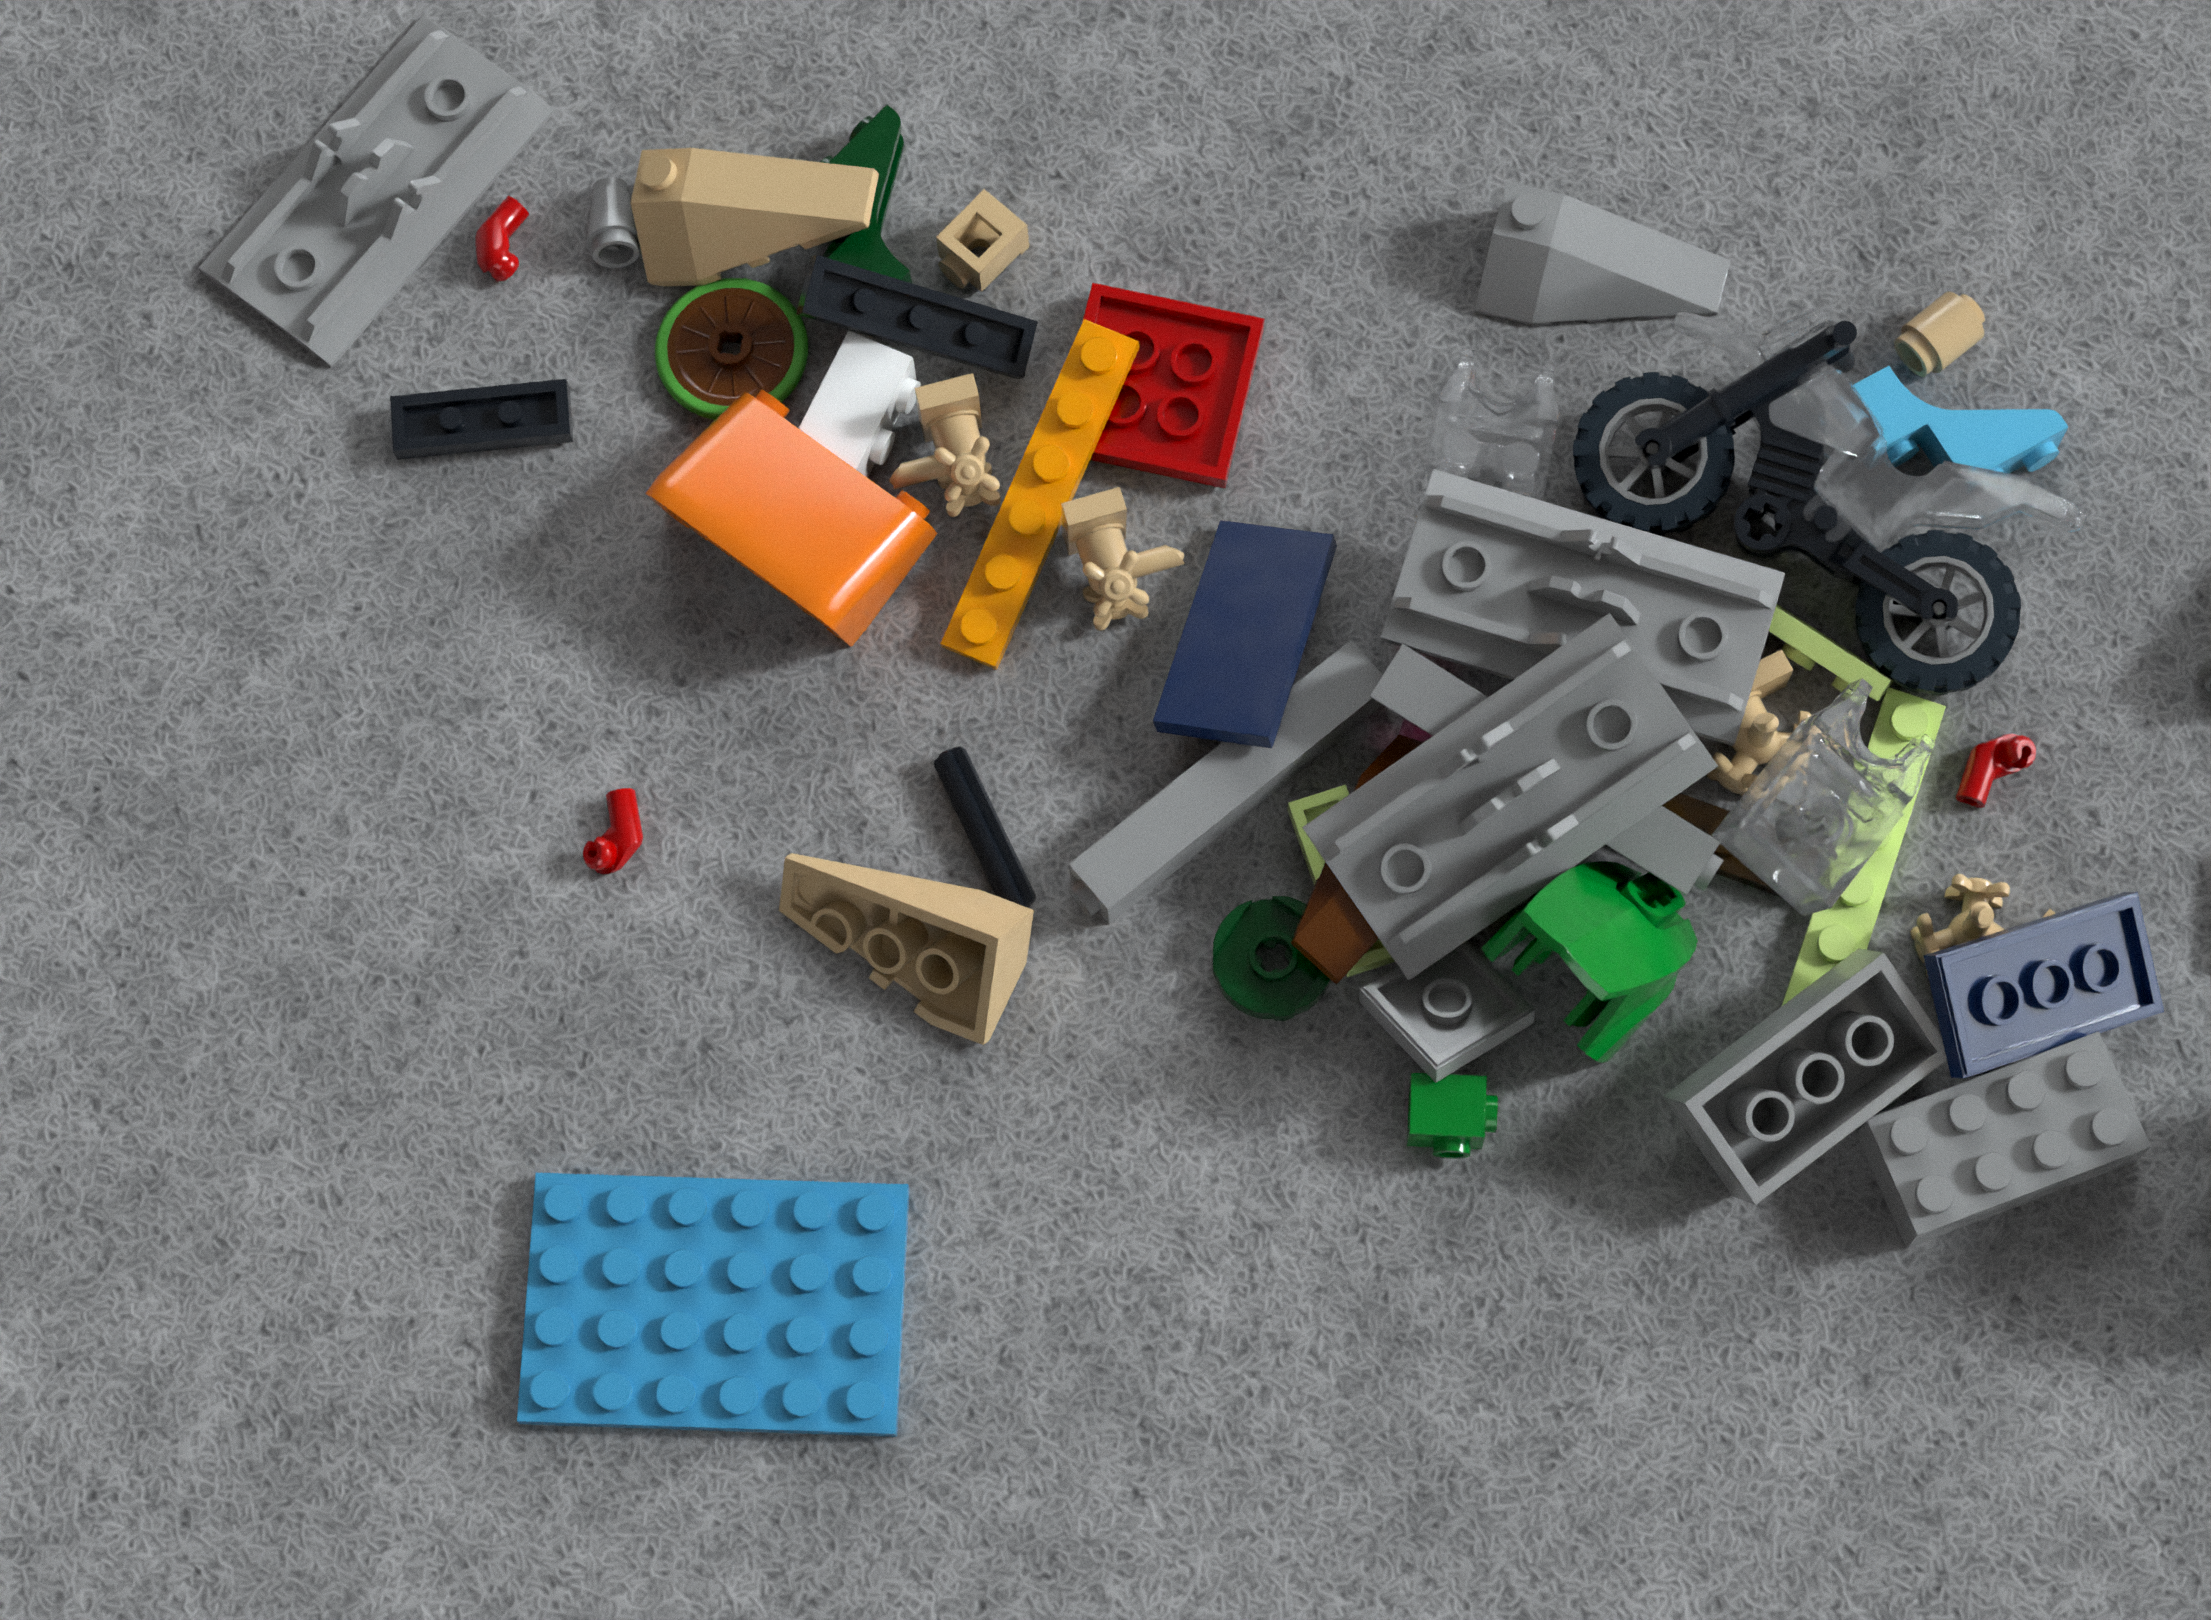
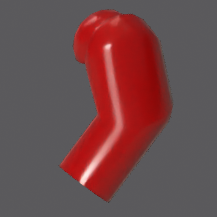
[475,196,529,282]
[1955,733,2036,808]
[583,788,643,875]

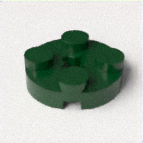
[1213,896,1331,1021]

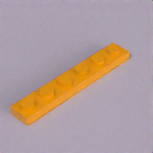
[940,319,1140,670]

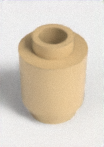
[1894,291,1985,377]

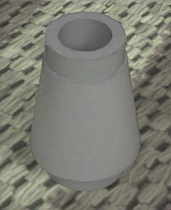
[586,177,640,268]

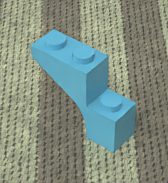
[1831,366,2068,502]

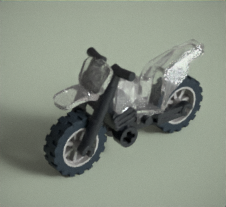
[1573,308,2087,696]

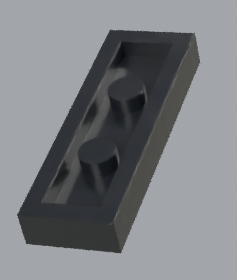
[390,379,573,460]

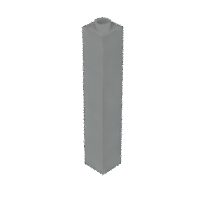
[1068,640,1383,924]
[1370,644,1724,895]

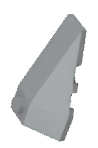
[1474,181,1731,326]

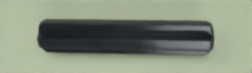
[934,746,1036,908]

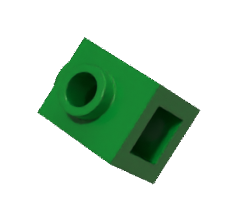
[1407,1073,1498,1159]

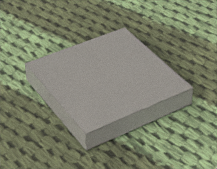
[1359,941,1535,1083]

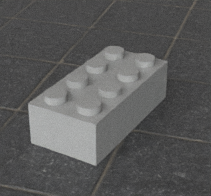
[1663,948,1947,1205]
[1856,1031,2151,1249]

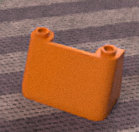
[645,389,938,647]

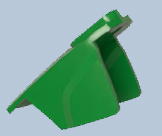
[1481,861,1698,1063]

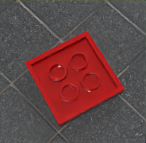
[1082,283,1265,489]

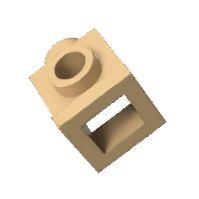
[936,189,1029,292]

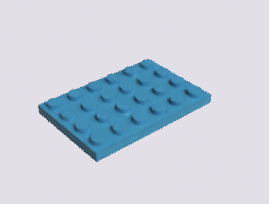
[517,1173,910,1437]

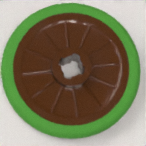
[655,278,808,420]

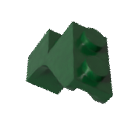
[820,104,912,283]

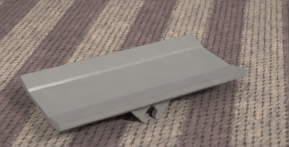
[198,16,555,368]
[1380,469,1785,746]
[1302,613,1718,980]

